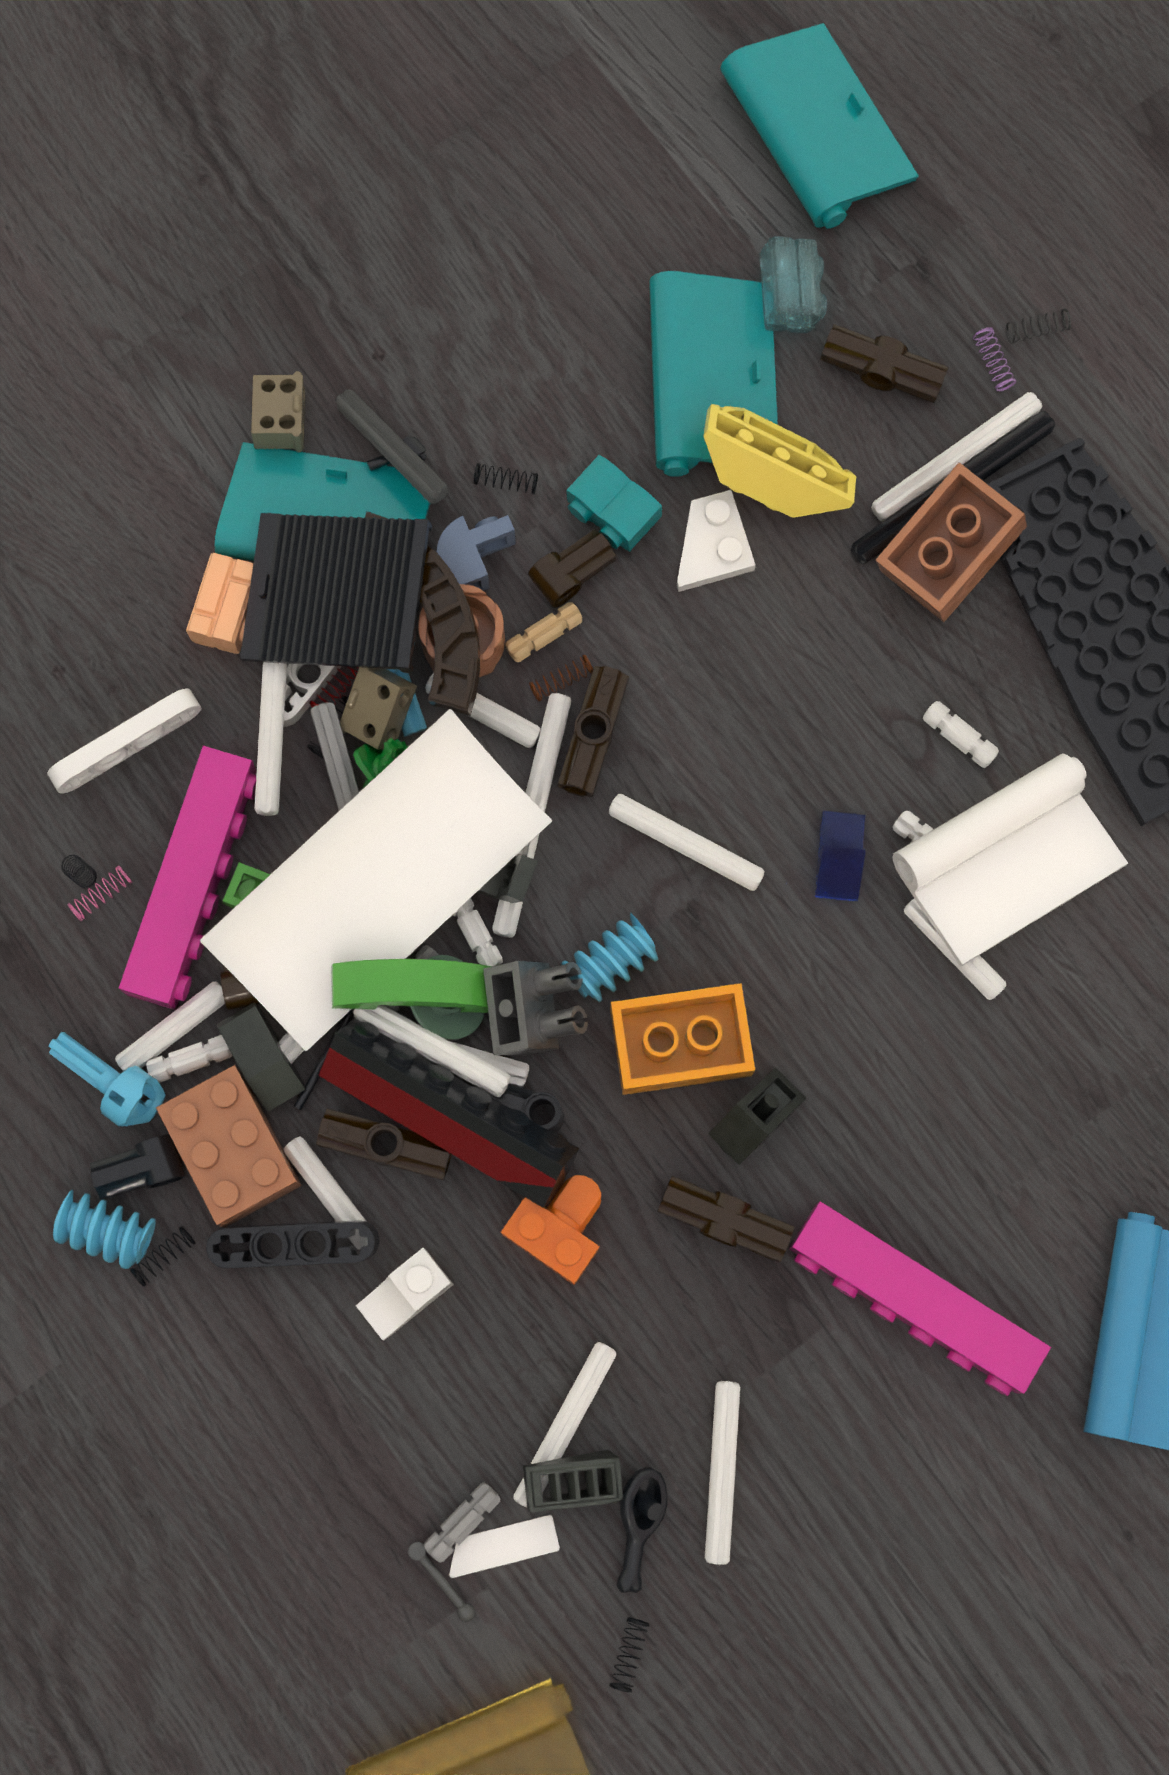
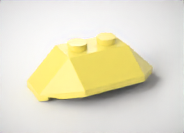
[703,404,856,518]

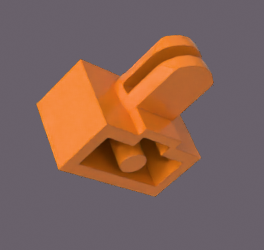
[501,1175,601,1286]

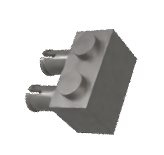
[483,961,588,1056]

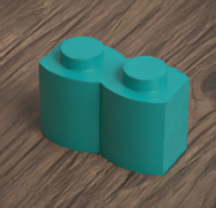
[566,455,662,552]

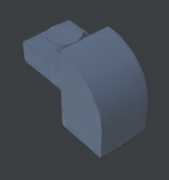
[437,515,516,591]

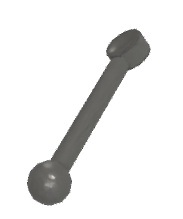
[408,1542,475,1622]

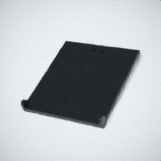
[240,513,432,673]

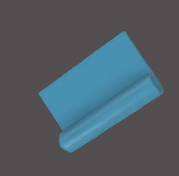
[1083,1212,1169,1450]

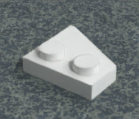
[677,490,756,592]

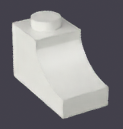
[356,1248,454,1341]

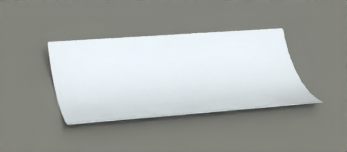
[200,709,552,1051]

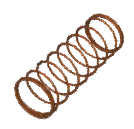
[529,655,593,702]

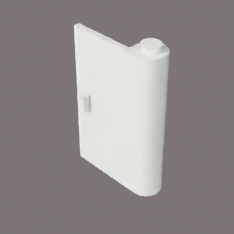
[892,753,1128,967]

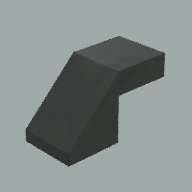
[476,855,538,903]
[217,1002,306,1112]

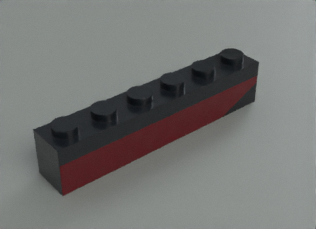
[318,1018,580,1208]

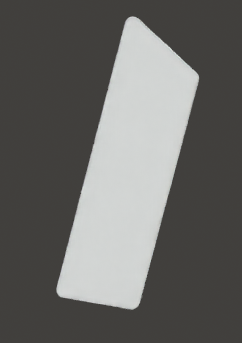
[449,1515,560,1578]

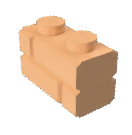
[186,553,266,654]

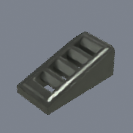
[523,1450,623,1513]

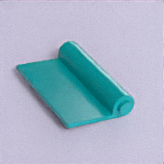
[720,23,919,229]
[649,271,778,477]
[215,442,430,561]

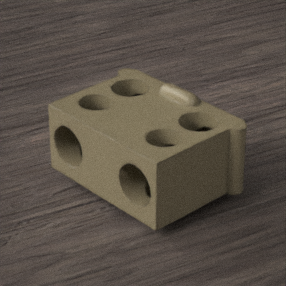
[251,371,305,452]
[340,667,417,750]

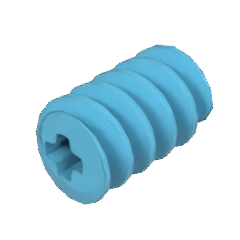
[561,913,659,1003]
[53,1189,156,1269]

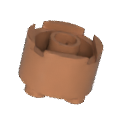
[418,584,505,677]

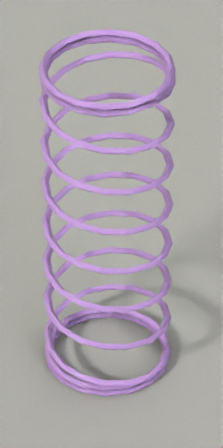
[973,327,1016,391]

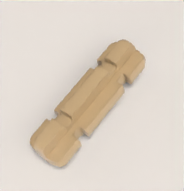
[506,602,582,662]

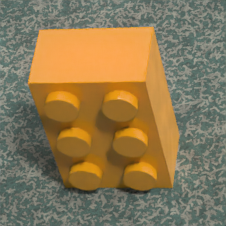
[610,983,755,1095]

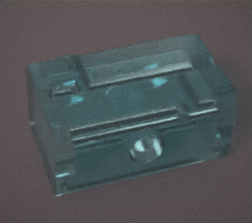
[760,236,827,333]

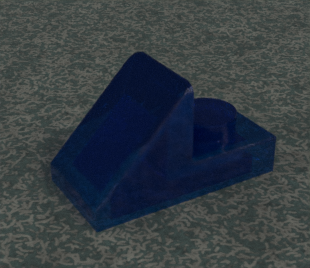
[815,811,866,901]

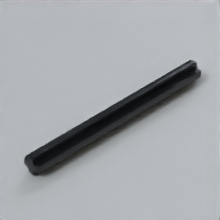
[851,411,1056,564]

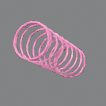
[67,865,132,922]

